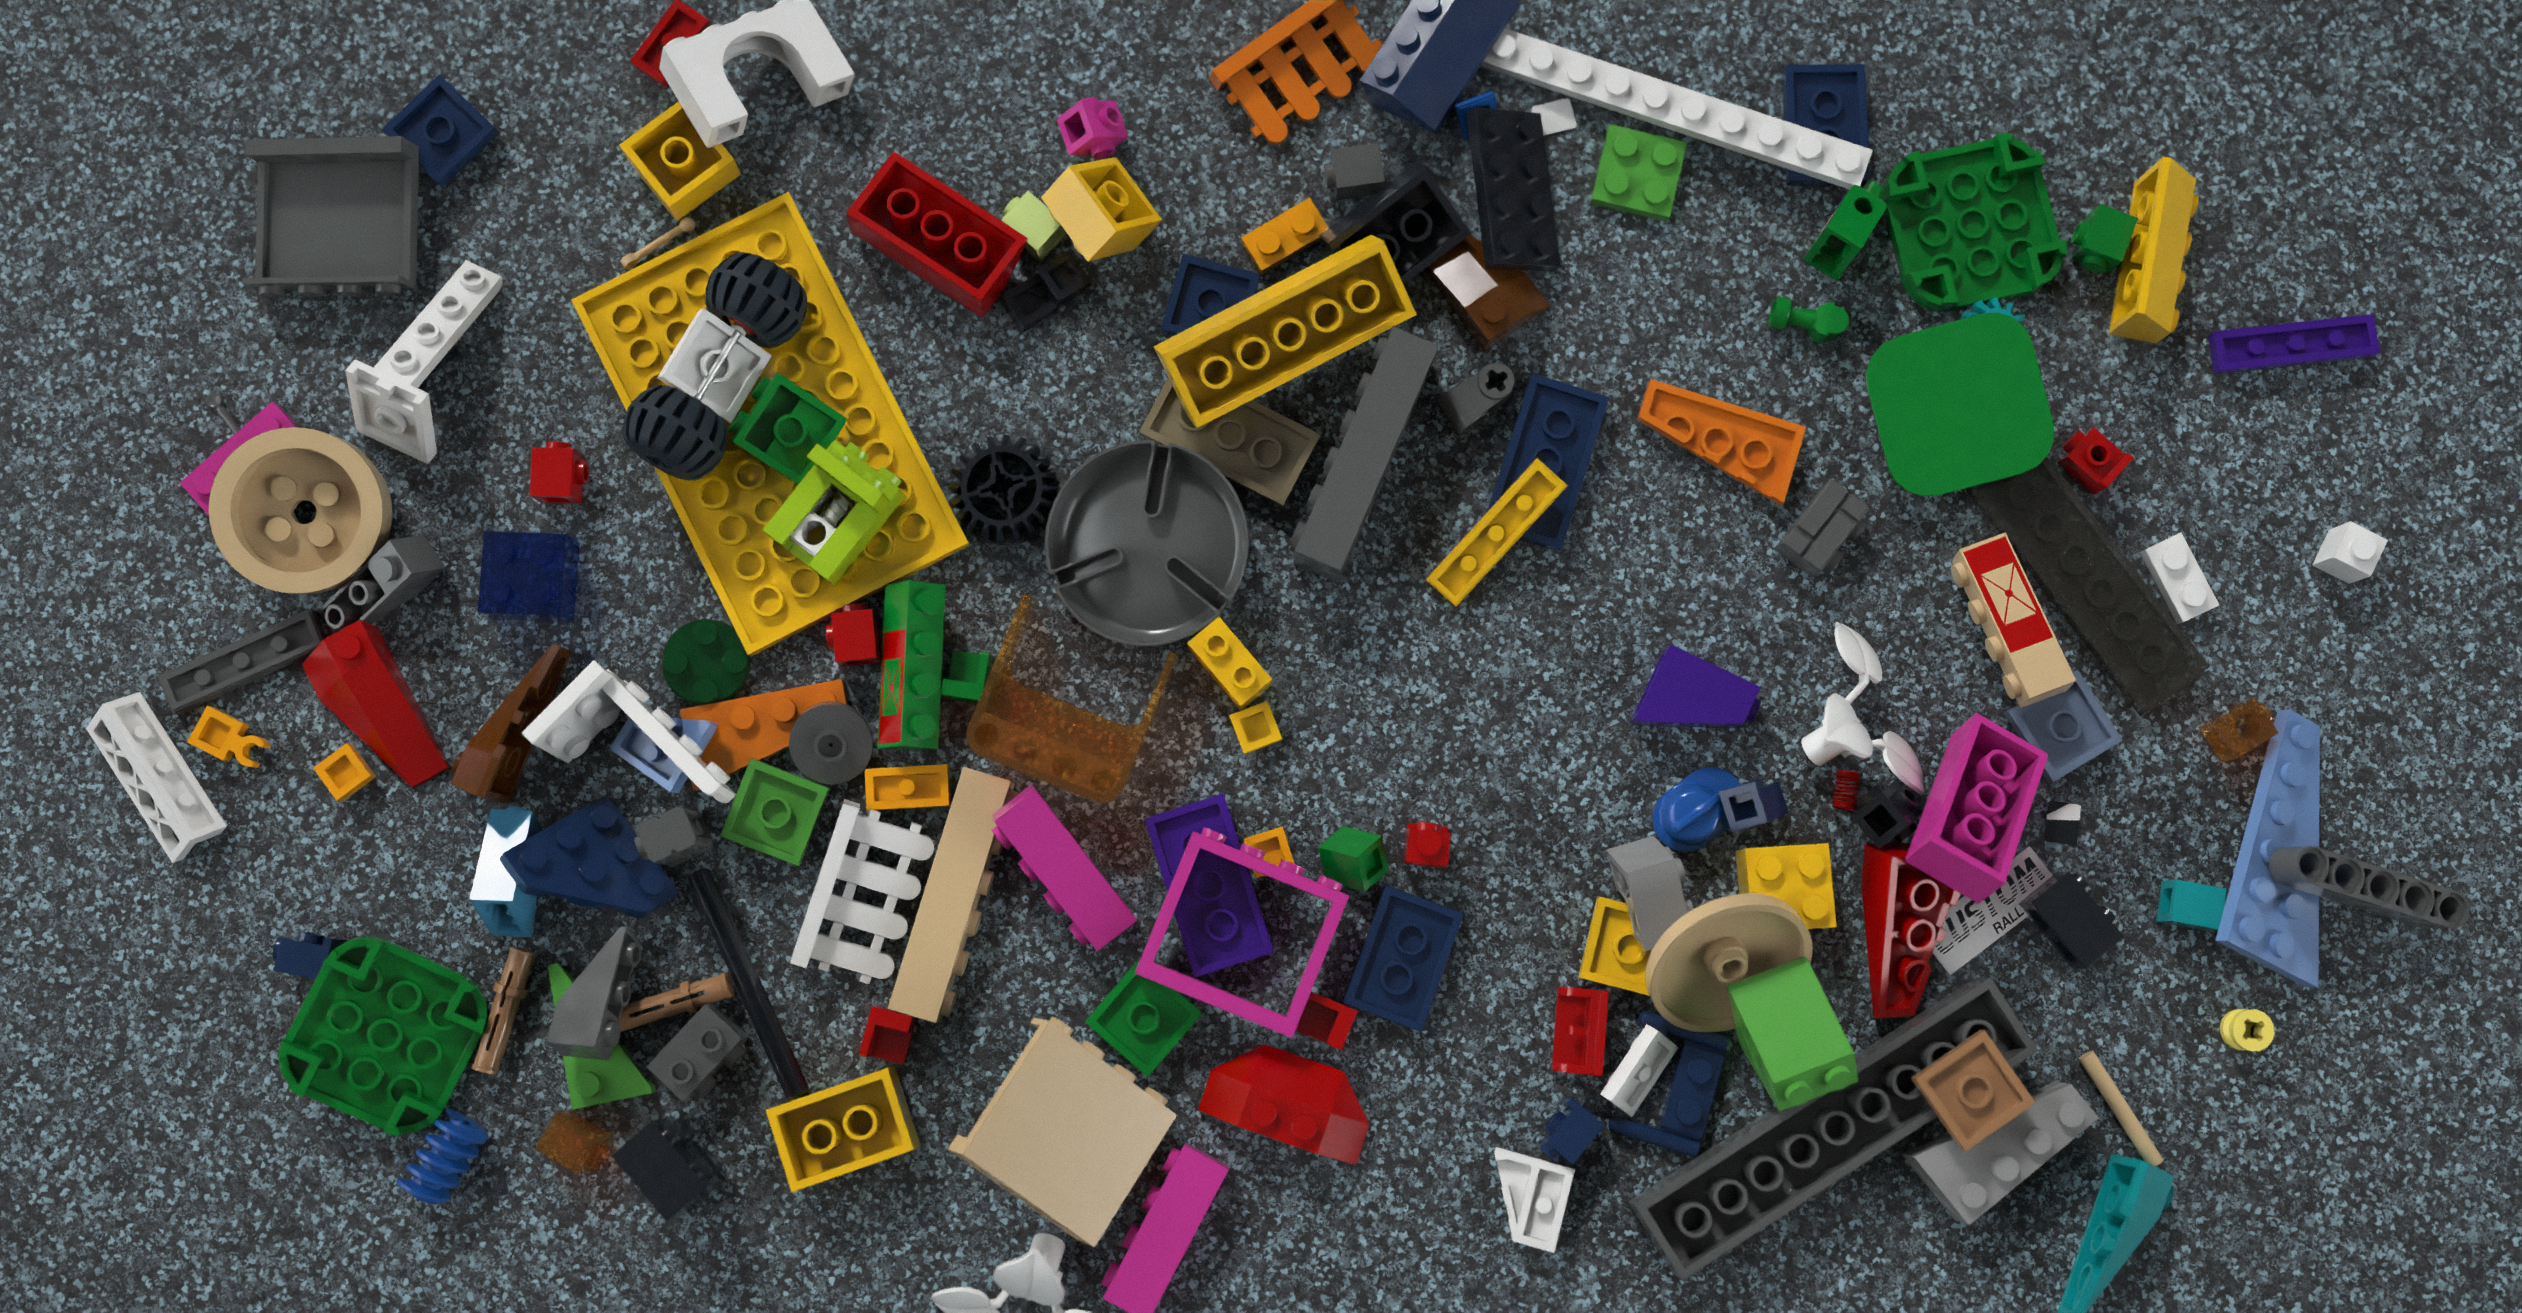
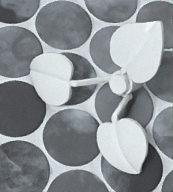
[1801,622,1925,796]
[931,1233,1092,1313]

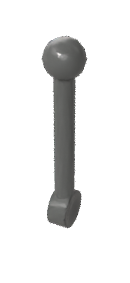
[206,393,240,434]

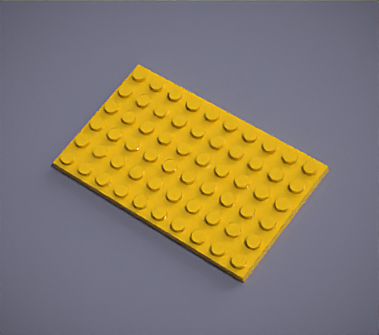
[571,192,970,657]

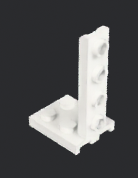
[345,260,502,464]
[522,660,736,803]

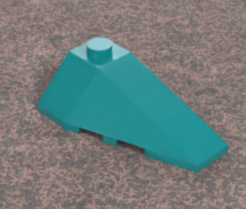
[2057,1154,2174,1313]

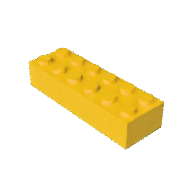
[1153,235,1417,428]

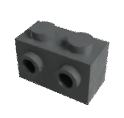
[647,1003,750,1102]

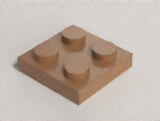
[1911,1030,2036,1152]

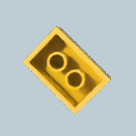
[766,1066,921,1192]

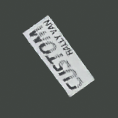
[1933,846,2052,975]

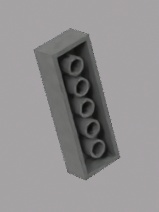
[1289,326,1439,583]

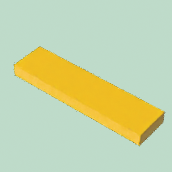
[1426,458,1568,607]

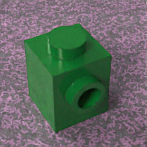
[2071,204,2138,273]

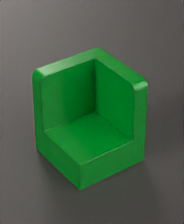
[940,651,994,705]
[1318,826,1389,892]

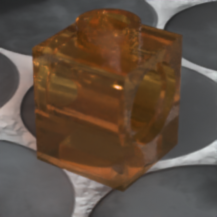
[2199,697,2279,762]

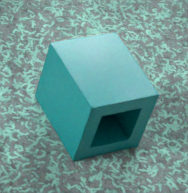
[2156,879,2227,931]

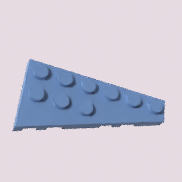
[2215,709,2320,988]

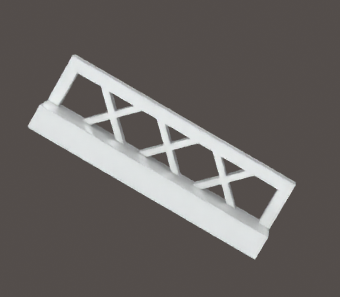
[86,692,227,863]

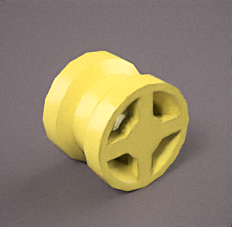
[2220,1009,2275,1051]

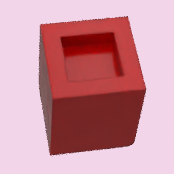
[1296,991,1358,1050]
[859,1005,917,1064]

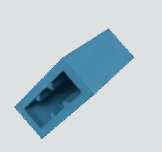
[470,807,542,938]

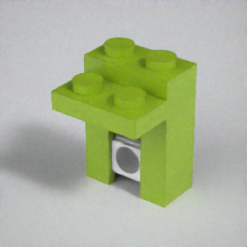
[763,440,906,586]

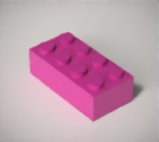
[1905,713,2049,904]

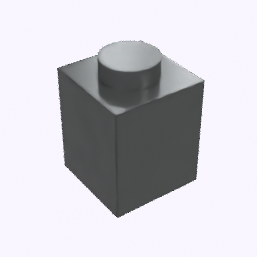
[1324,143,1385,201]

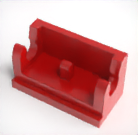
[1551,987,1609,1076]

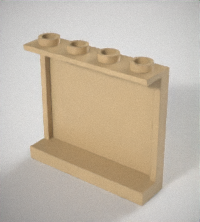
[948,1017,1177,1248]

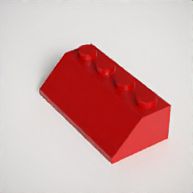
[846,151,1028,318]

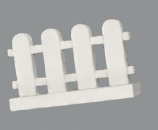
[790,799,934,984]

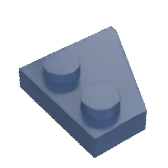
[610,717,719,793]

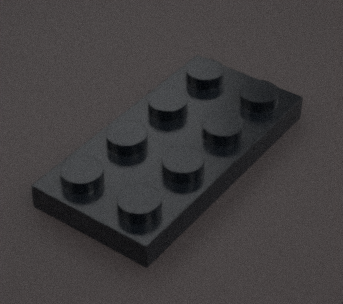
[1466,107,1561,272]

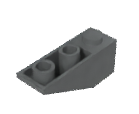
[318,535,446,634]
[546,926,641,1061]

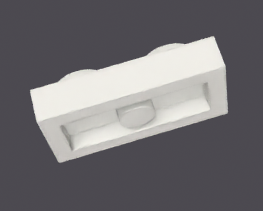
[2140,533,2219,625]
[1600,1024,1678,1117]

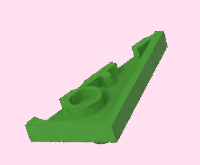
[547,963,656,1110]

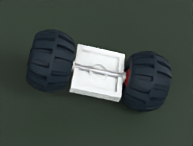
[623,252,807,481]

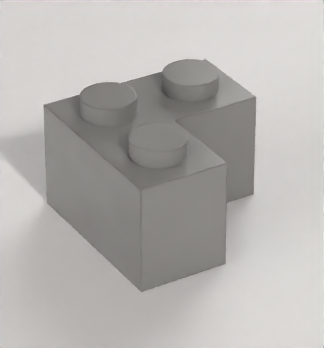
[1606,836,1694,951]

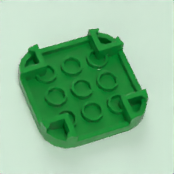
[1882,133,2067,312]
[1865,313,2054,497]
[277,936,489,1136]

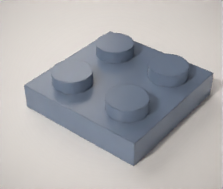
[2004,670,2123,783]

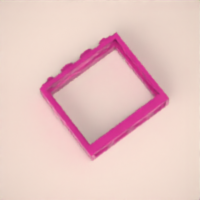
[1135,827,1349,1038]

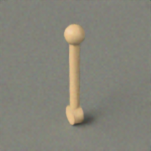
[620,217,695,269]

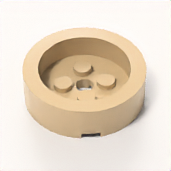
[209,427,392,594]

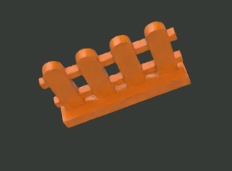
[1209,0,1383,145]

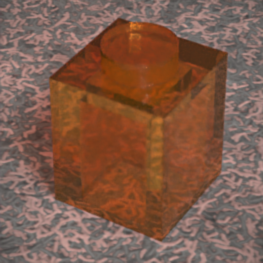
[535,1109,611,1175]

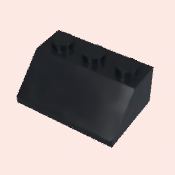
[1319,162,1471,285]

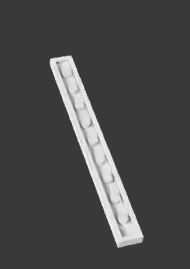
[1480,28,1873,189]

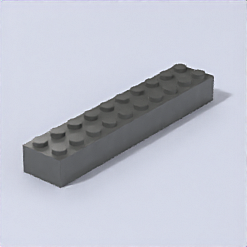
[1628,978,2039,1281]

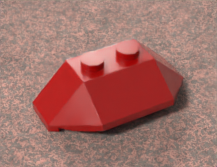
[1198,1044,1370,1165]

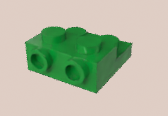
[728,373,848,485]

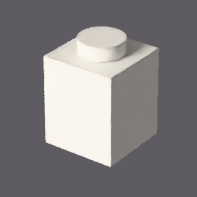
[2312,521,2388,584]

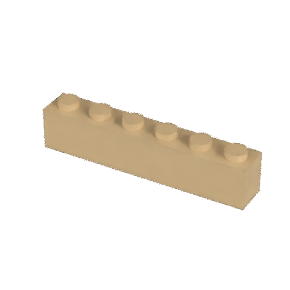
[887,767,1019,1023]

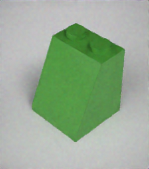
[1727,956,1859,1112]

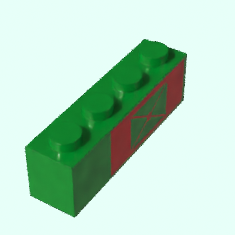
[877,580,945,752]

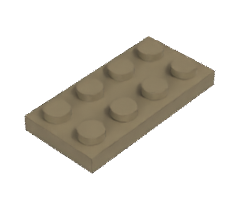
[1139,377,1321,508]

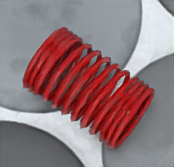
[1832,770,1861,810]

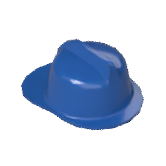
[1652,767,1740,852]

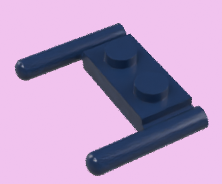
[1608,1011,1729,1158]

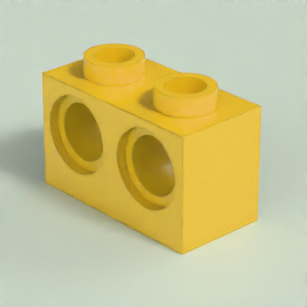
[1187,617,1272,711]

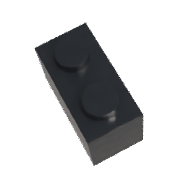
[2019,871,2124,969]

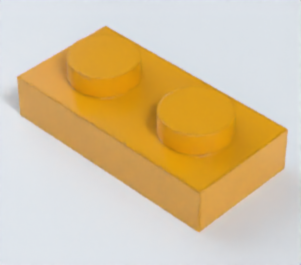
[1241,197,1329,275]
[865,764,951,811]

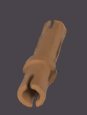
[471,946,537,1075]
[619,972,735,1032]

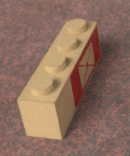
[1951,532,2076,708]

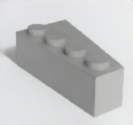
[1901,1082,2099,1225]

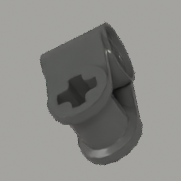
[1436,363,1514,436]

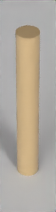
[2079,1050,2164,1166]

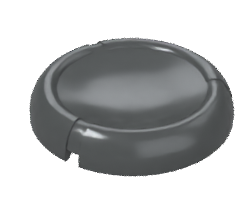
[1045,440,1249,646]

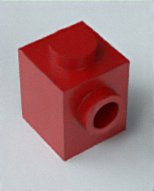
[529,441,589,504]
[826,604,882,667]

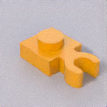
[187,705,271,768]

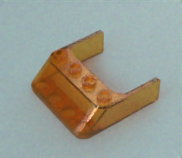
[966,594,1179,803]

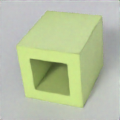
[1001,191,1067,262]

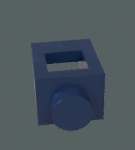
[1719,778,1789,832]
[273,931,348,979]
[1539,1095,1604,1165]

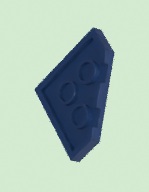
[499,794,680,919]

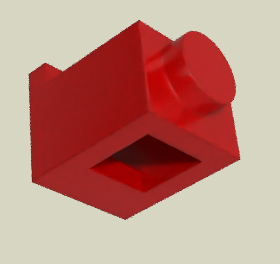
[2057,427,2134,495]
[1403,822,1451,868]

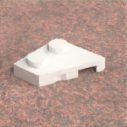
[1494,1147,1575,1253]

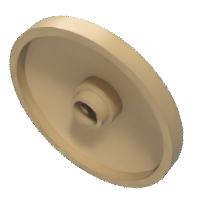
[1645,893,1813,1032]

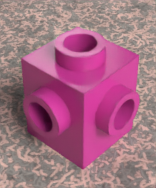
[1056,97,1128,159]

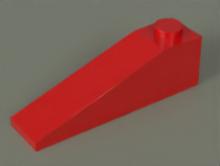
[302,620,451,788]
[1861,842,1961,1019]

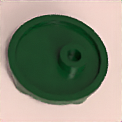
[662,619,751,706]

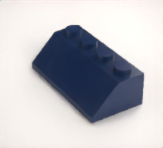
[1359,0,1520,134]

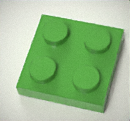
[1590,124,1687,222]
[720,758,830,866]

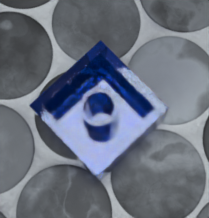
[477,531,580,623]

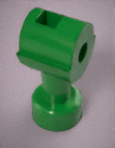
[1768,296,1849,344]

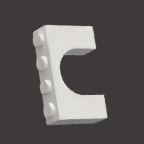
[659,0,855,148]

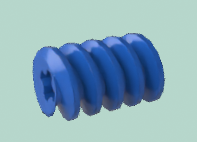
[396,1108,488,1205]

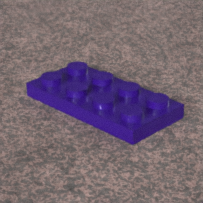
[1144,793,1274,978]

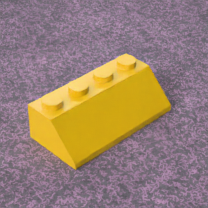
[2108,156,2198,344]

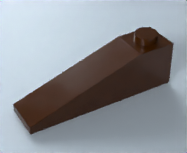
[1424,234,1550,352]
[451,644,572,804]

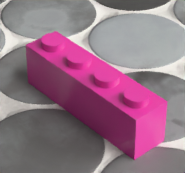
[992,784,1137,952]
[1101,1142,1229,1313]

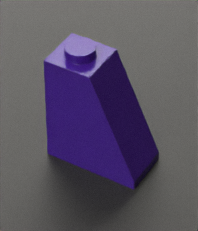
[1630,644,1761,728]

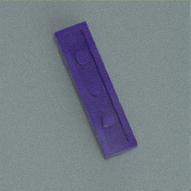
[2208,314,2380,375]

